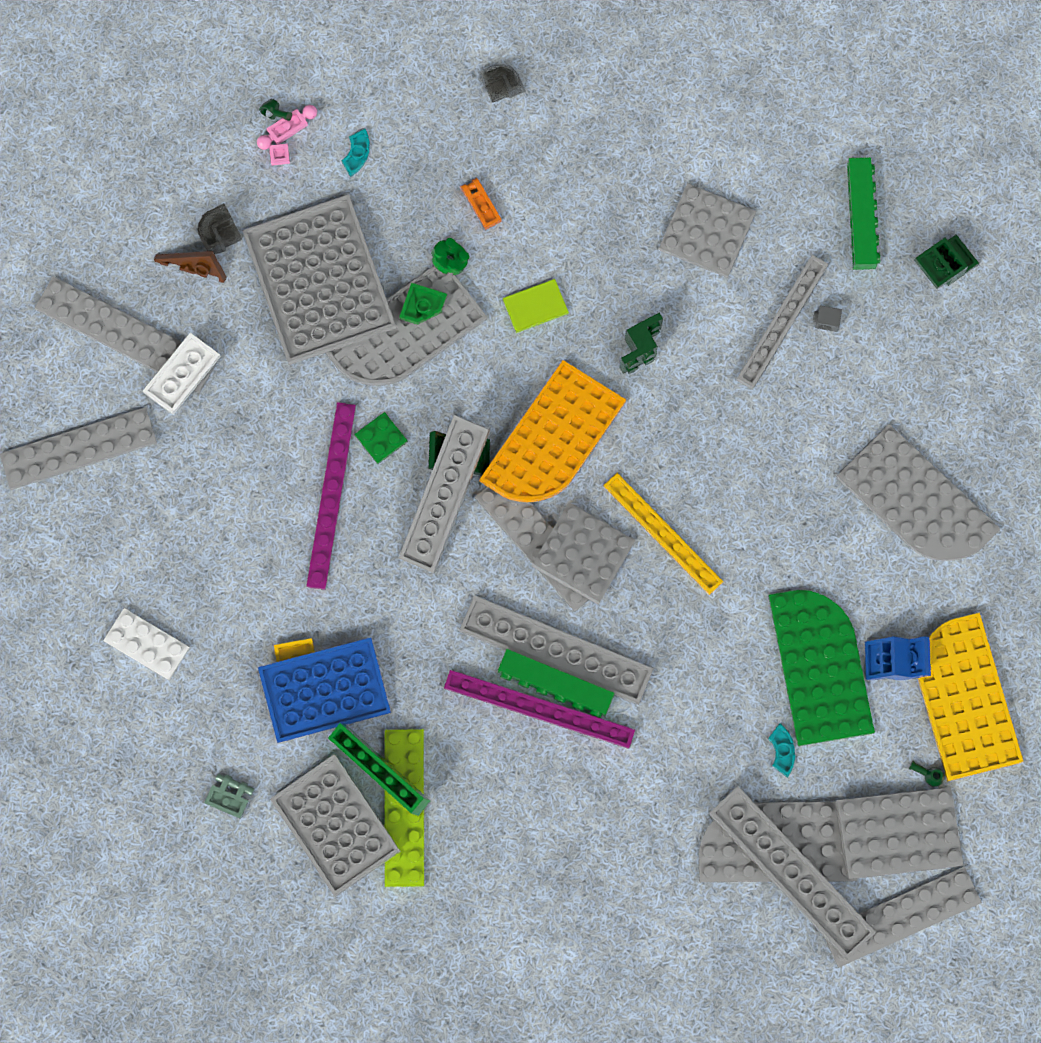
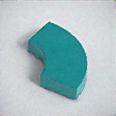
[341,128,370,177]
[768,723,795,778]

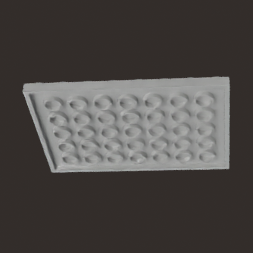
[242,194,396,365]

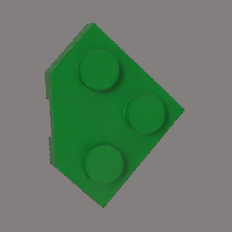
[399,283,447,325]

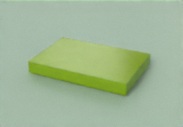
[502,279,569,333]

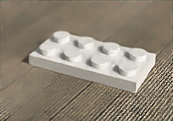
[143,333,221,415]
[103,608,190,681]

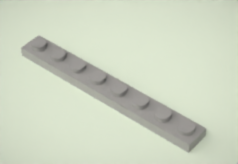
[737,255,828,390]

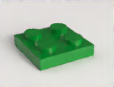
[354,412,408,465]

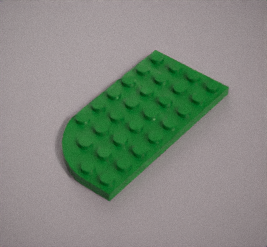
[768,590,875,747]

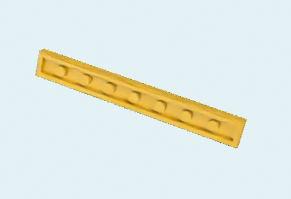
[603,473,724,595]

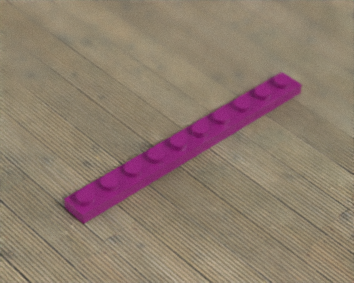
[306,402,356,590]
[444,670,635,749]

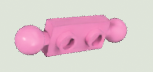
[257,105,317,150]

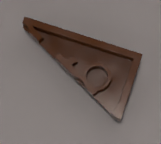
[154,251,226,283]

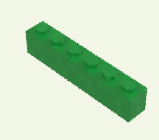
[847,157,880,270]
[498,649,615,718]
[328,723,431,816]

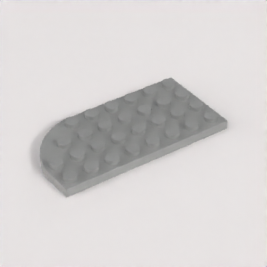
[326,266,487,386]
[836,424,1000,561]
[699,802,858,882]

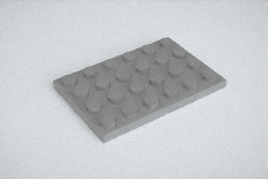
[270,754,401,897]
[835,788,964,880]

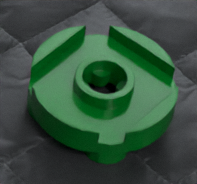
[431,238,470,275]

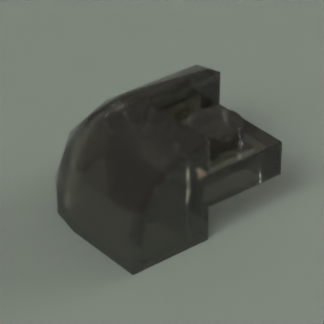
[478,63,526,103]
[197,203,242,254]

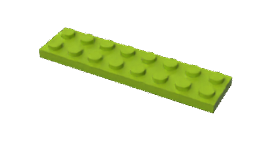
[385,729,424,887]

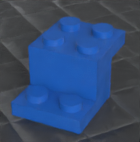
[865,636,931,680]

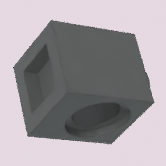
[813,305,842,332]

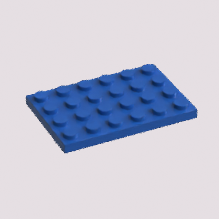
[258,638,391,743]

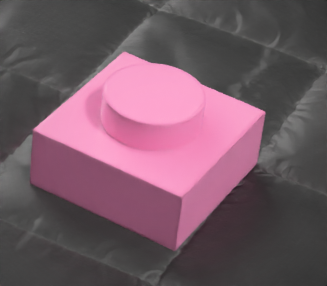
[269,144,290,166]

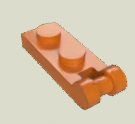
[460,178,502,230]

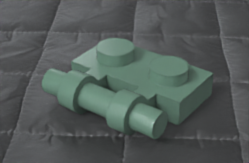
[204,773,254,819]

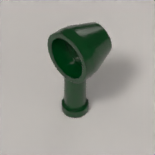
[259,99,292,121]
[908,760,945,787]

